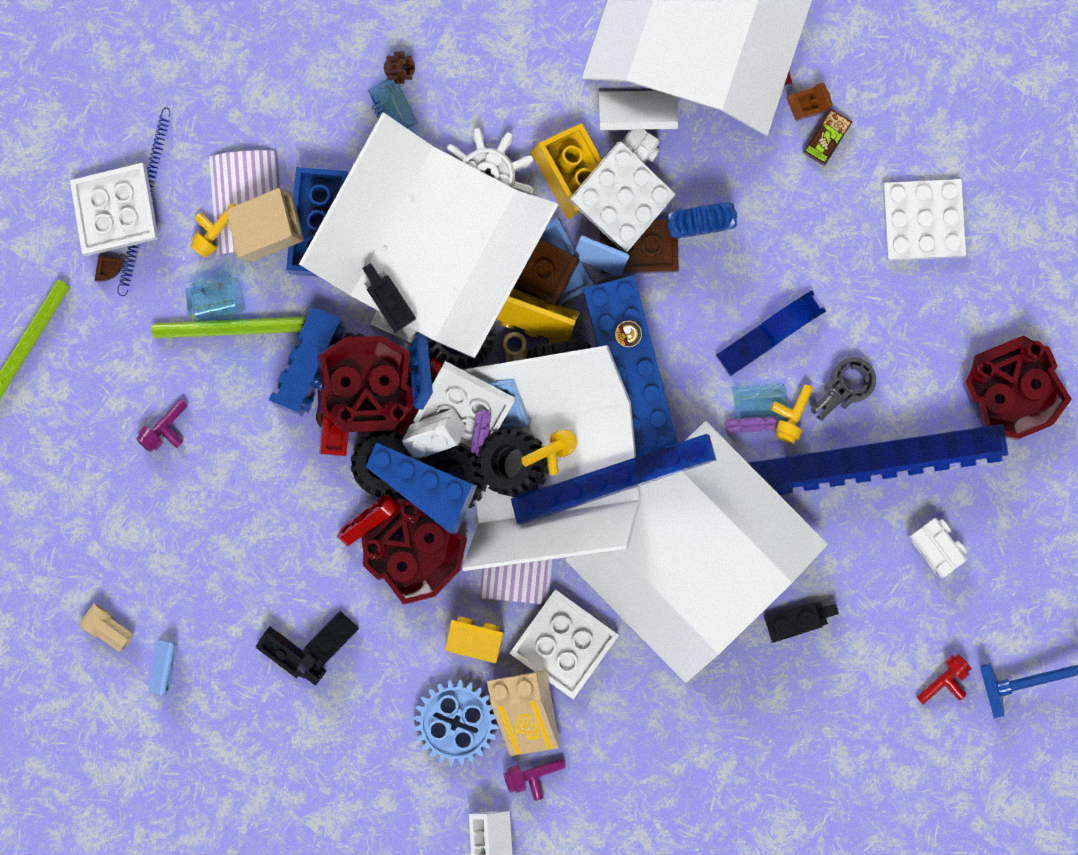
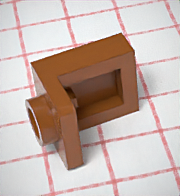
[786,82,833,121]

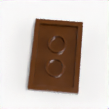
[600,220,679,274]
[515,238,580,306]

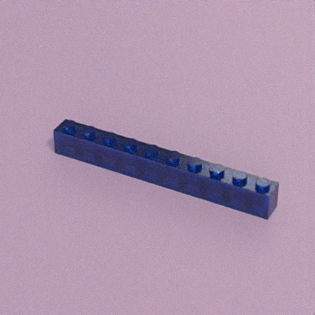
[748,424,1009,495]

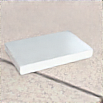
[599,91,678,130]

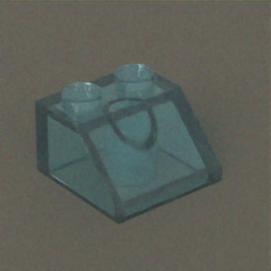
[186,275,246,321]

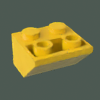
[445,616,504,663]

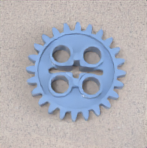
[413,680,499,766]

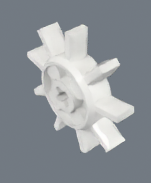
[447,128,534,195]

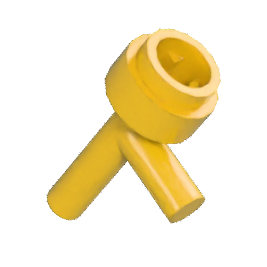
[190,203,236,258]
[770,384,814,445]
[521,429,577,475]

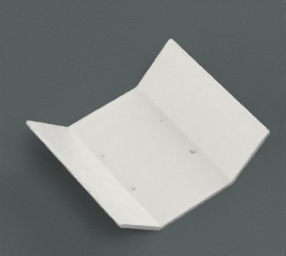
[582,0,812,136]
[299,113,559,358]
[463,345,641,571]
[565,421,828,683]

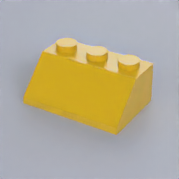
[531,123,602,220]
[497,288,581,343]

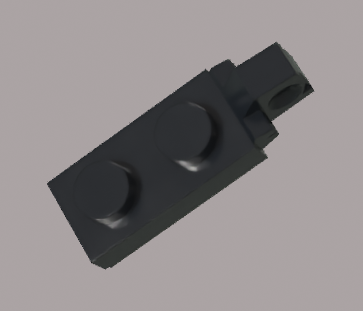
[362,263,417,333]
[764,602,839,643]
[297,611,359,674]
[255,626,326,686]

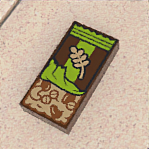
[803,109,852,166]

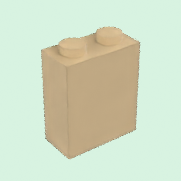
[226,188,304,262]

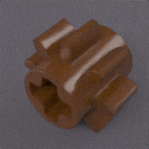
[383,51,415,84]

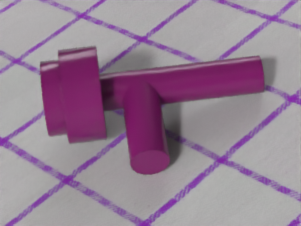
[136,399,188,453]
[503,758,565,801]

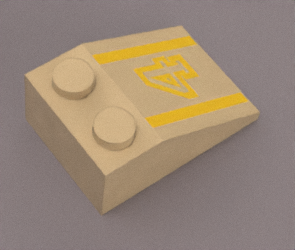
[487,670,561,756]

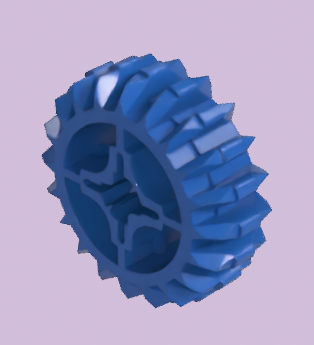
[667,202,738,239]

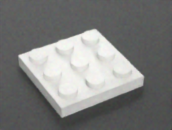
[569,142,676,253]
[70,163,159,256]
[883,179,966,261]
[414,361,515,457]
[509,589,619,699]

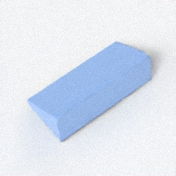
[574,236,629,277]
[148,640,178,696]

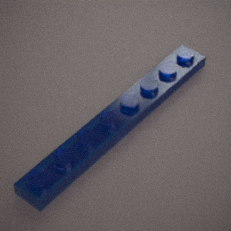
[511,434,717,525]

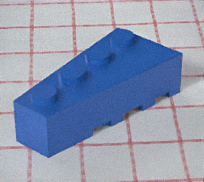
[269,307,345,417]
[366,443,477,535]

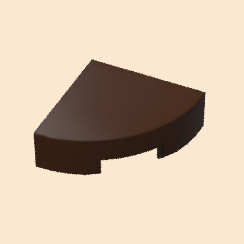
[94,255,125,282]

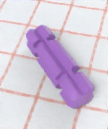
[470,409,491,456]
[725,416,777,433]

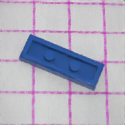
[408,333,433,410]

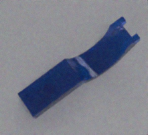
[716,290,826,377]

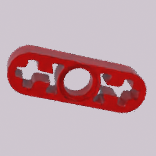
[337,494,399,546]

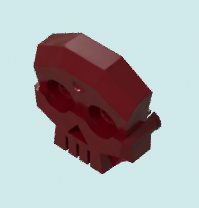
[963,335,1072,440]
[317,336,412,432]
[361,499,467,605]

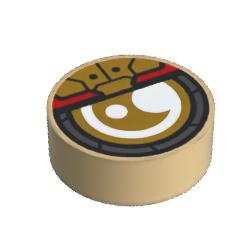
[615,321,642,347]

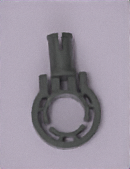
[811,357,876,421]

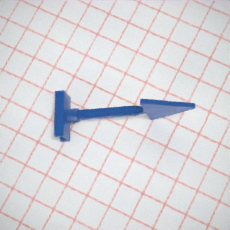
[980,663,1078,718]

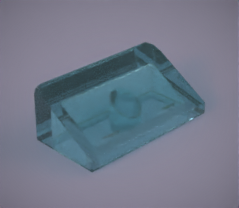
[368,78,417,128]
[733,384,787,418]

